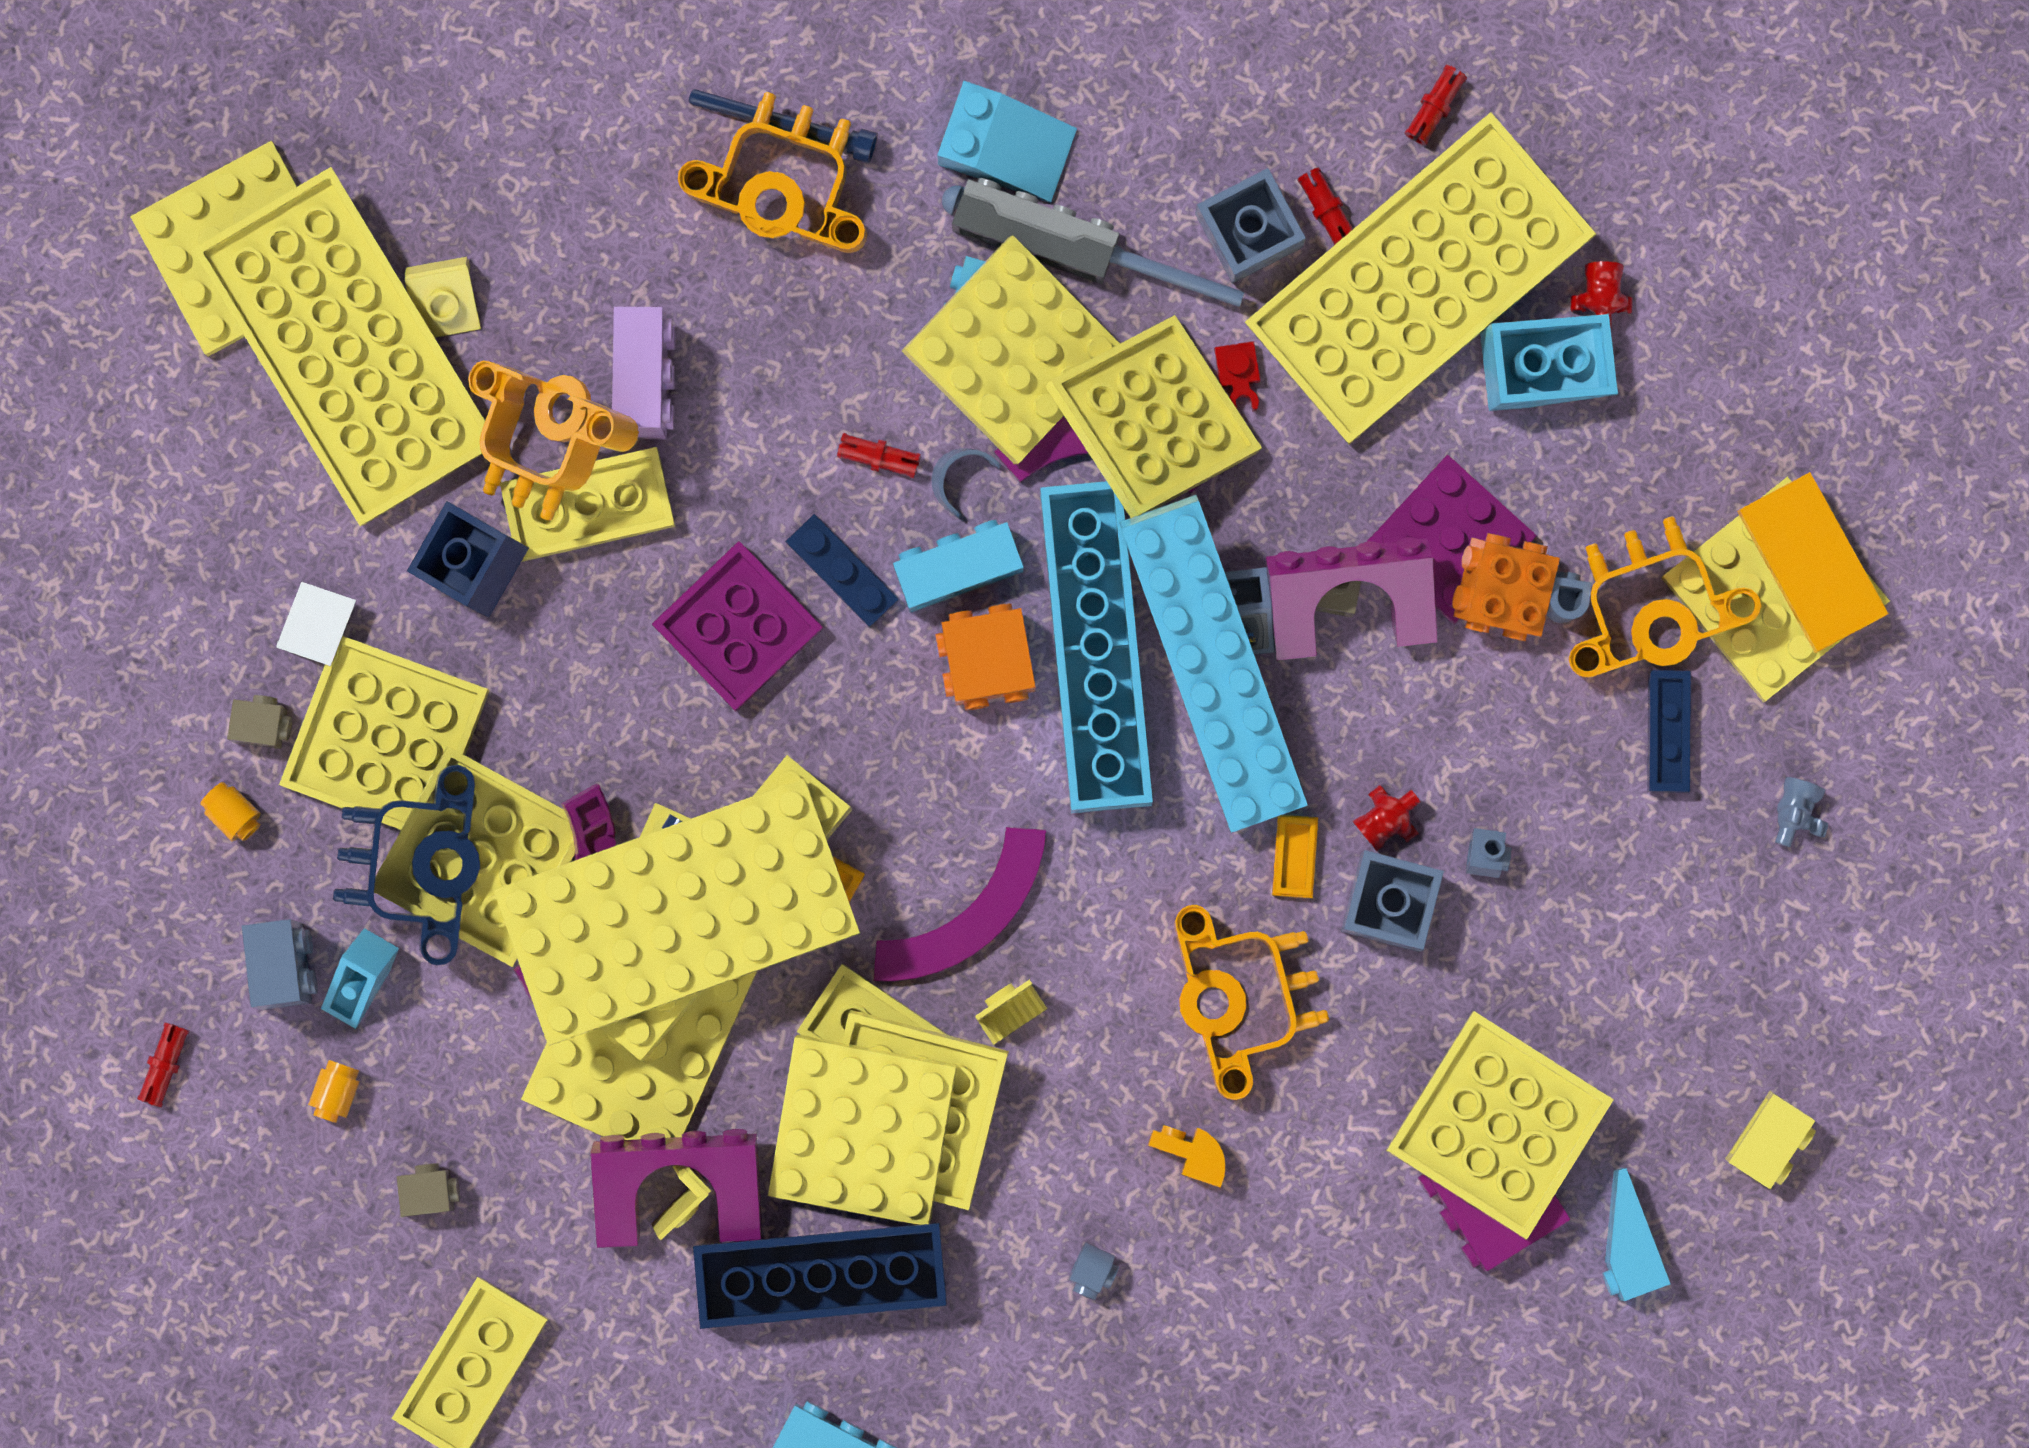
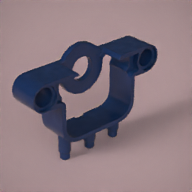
[333,765,480,966]

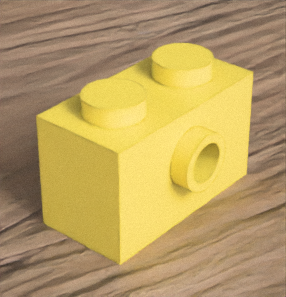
[1725,1091,1816,1189]

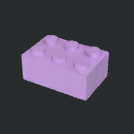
[612,307,676,440]

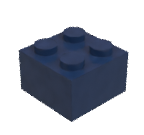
[407,501,529,618]

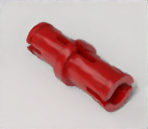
[1404,65,1467,146]
[1297,167,1353,245]
[837,433,921,479]
[137,1022,190,1108]

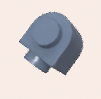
[1547,572,1592,624]
[1466,828,1512,878]
[1067,1242,1119,1301]

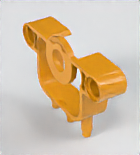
[678,92,867,253]
[468,360,639,521]
[1569,516,1761,677]
[1174,905,1329,1100]

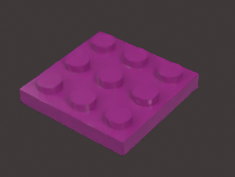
[1367,454,1537,625]
[652,541,823,712]

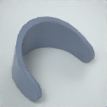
[932,448,1002,519]

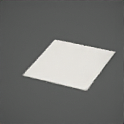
[276,582,356,666]

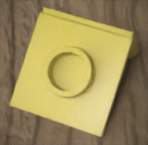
[405,257,481,337]
[975,979,1047,1045]
[651,1165,711,1240]

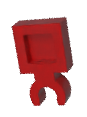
[1214,341,1260,412]

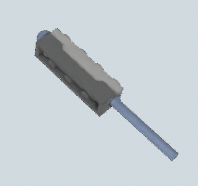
[942,178,1245,307]

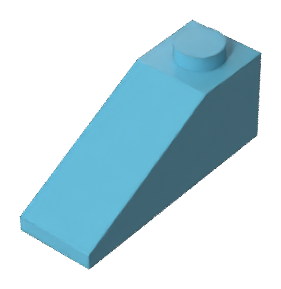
[1602,1168,1670,1301]

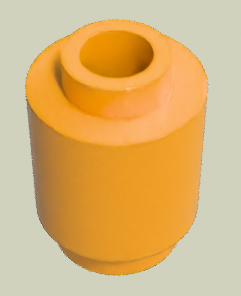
[200,782,261,842]
[308,1060,360,1123]

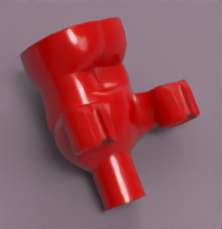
[1570,261,1633,329]
[1352,785,1421,852]

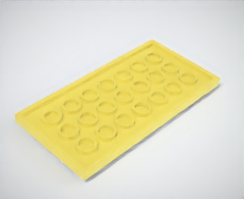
[1245,112,1596,445]
[192,167,485,527]
[493,778,860,1046]
[521,803,758,1140]

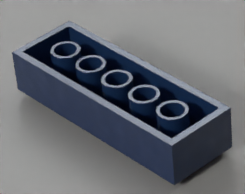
[693,1223,947,1329]

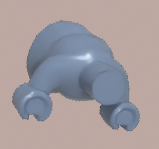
[1775,777,1828,848]

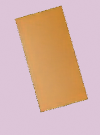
[1737,472,1889,653]

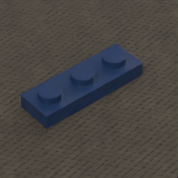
[785,514,899,628]
[1647,670,1691,793]

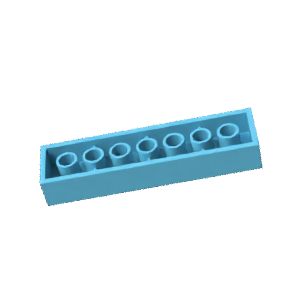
[1040,481,1153,814]
[1119,495,1308,833]

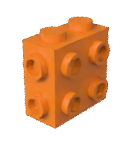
[1452,533,1560,641]
[935,603,1036,711]

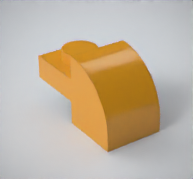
[1147,1125,1225,1188]

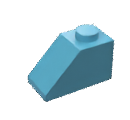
[321,928,399,1029]

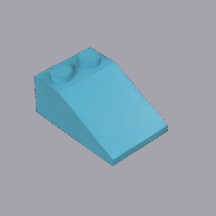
[937,81,1077,203]
[1480,314,1618,411]

